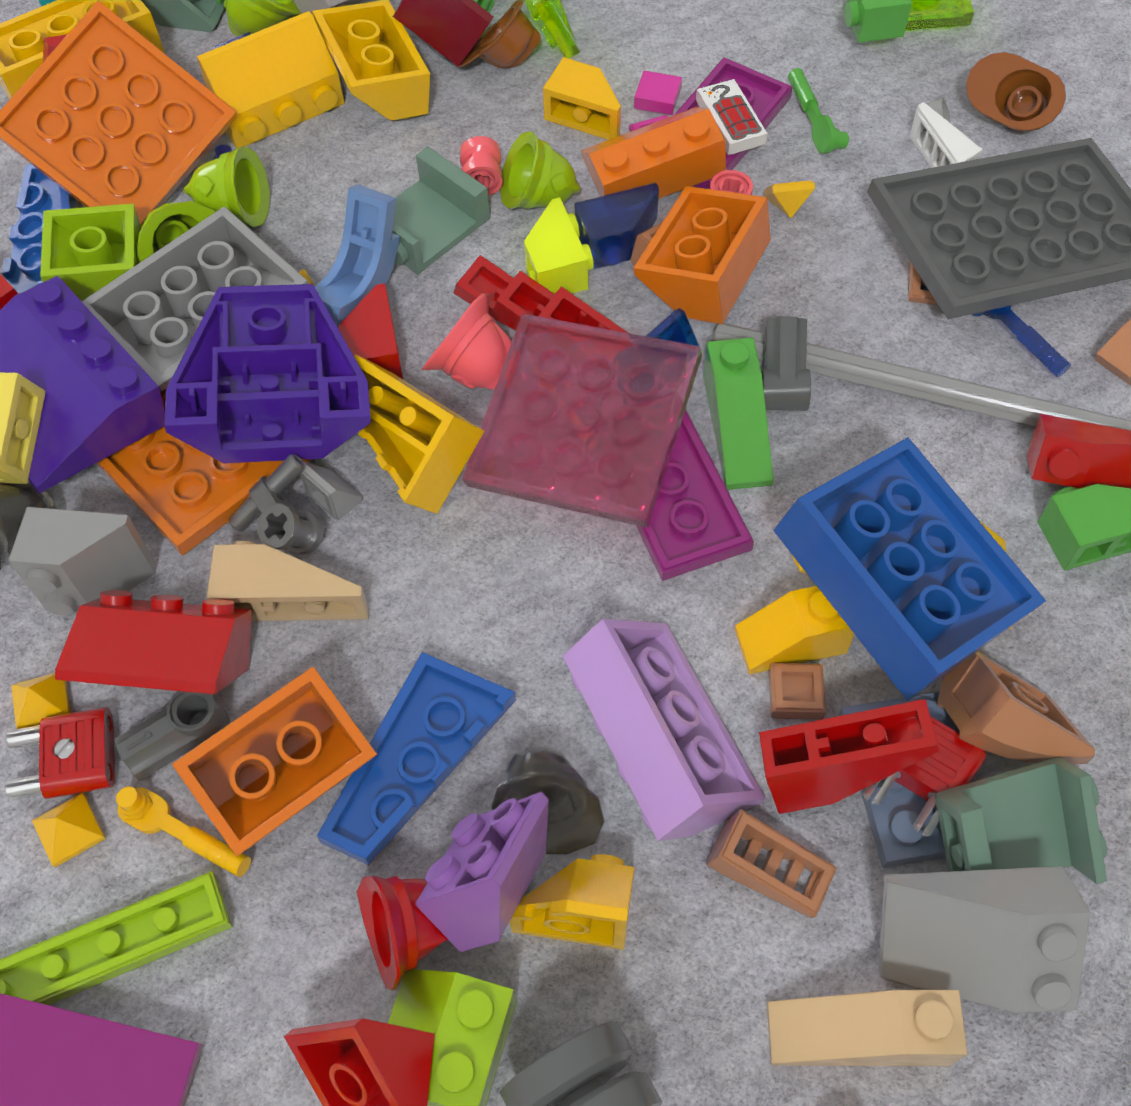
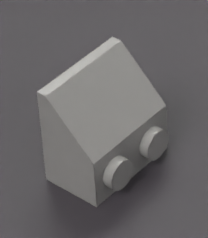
[8,507,157,616]

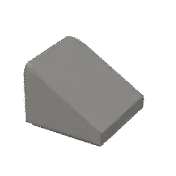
[300,462,363,520]

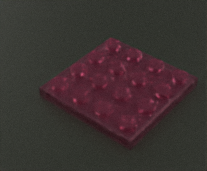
[462,313,702,528]

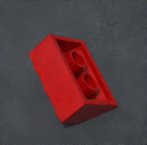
[55,590,252,694]

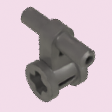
[229,455,324,554]

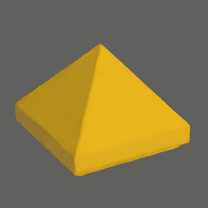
[764,180,815,218]
[11,673,71,729]
[32,793,106,868]

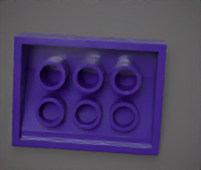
[0,276,165,494]

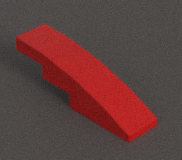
[453,255,635,373]

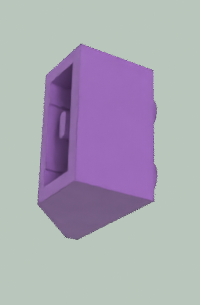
[415,792,549,952]

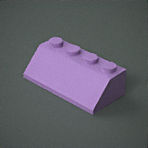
[562,619,766,841]

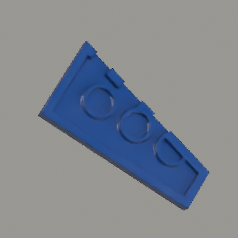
[1,164,77,294]
[317,652,516,866]

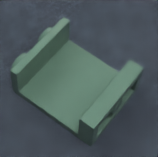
[392,146,490,275]
[934,757,1107,884]

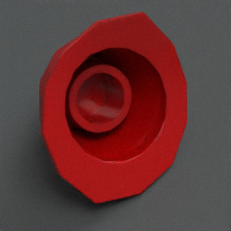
[356,876,448,990]

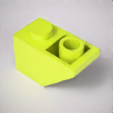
[524,197,594,294]

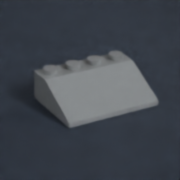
[82,206,308,392]

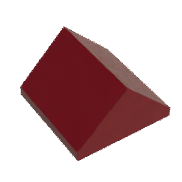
[392,0,494,67]

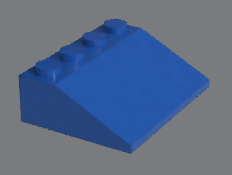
[773,437,1046,701]

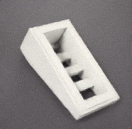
[909,102,983,168]

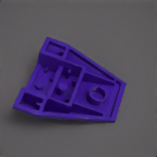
[165,284,371,463]

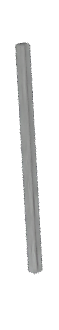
[713,323,1131,430]

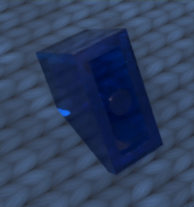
[574,183,659,270]

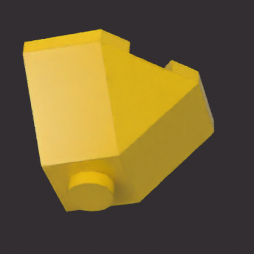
[510,854,635,950]

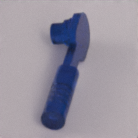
[972,305,1071,378]

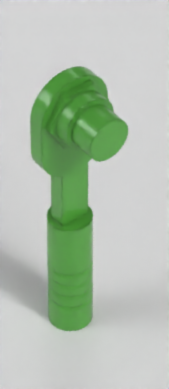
[788,68,849,154]

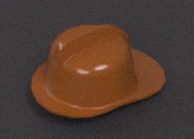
[456,0,541,68]
[966,52,1066,132]

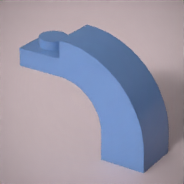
[314,184,400,327]

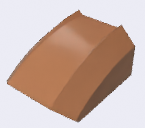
[937,651,1095,765]

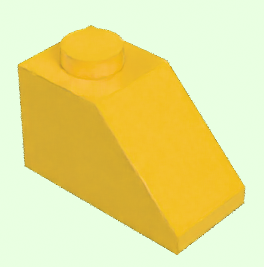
[543,57,621,140]
[734,586,854,675]

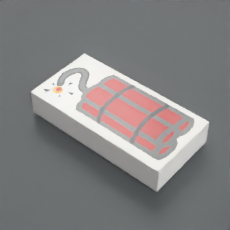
[696,79,768,155]

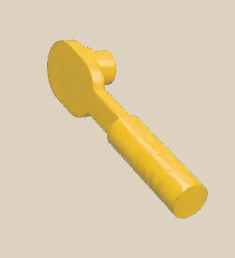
[116,786,251,877]

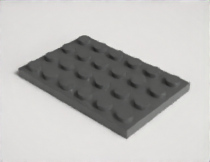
[867,138,1131,319]

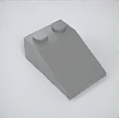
[878,866,1090,1013]

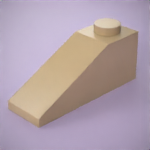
[207,541,369,621]
[767,990,968,1067]

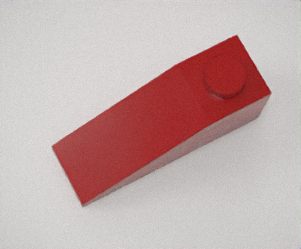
[1027,414,1131,489]
[759,699,939,814]

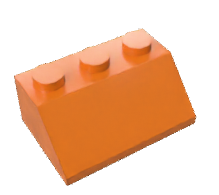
[581,107,727,217]
[633,186,771,324]
[172,666,377,857]

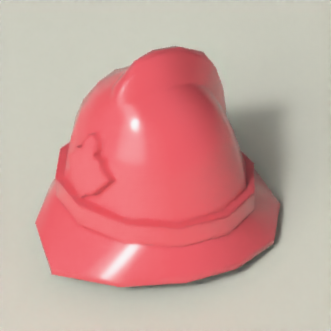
[422,292,517,390]

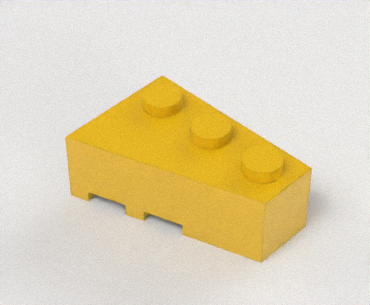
[354,354,485,514]

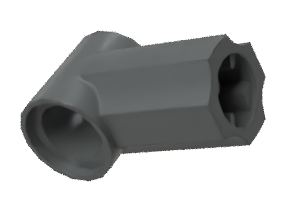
[761,316,811,411]
[115,691,230,781]

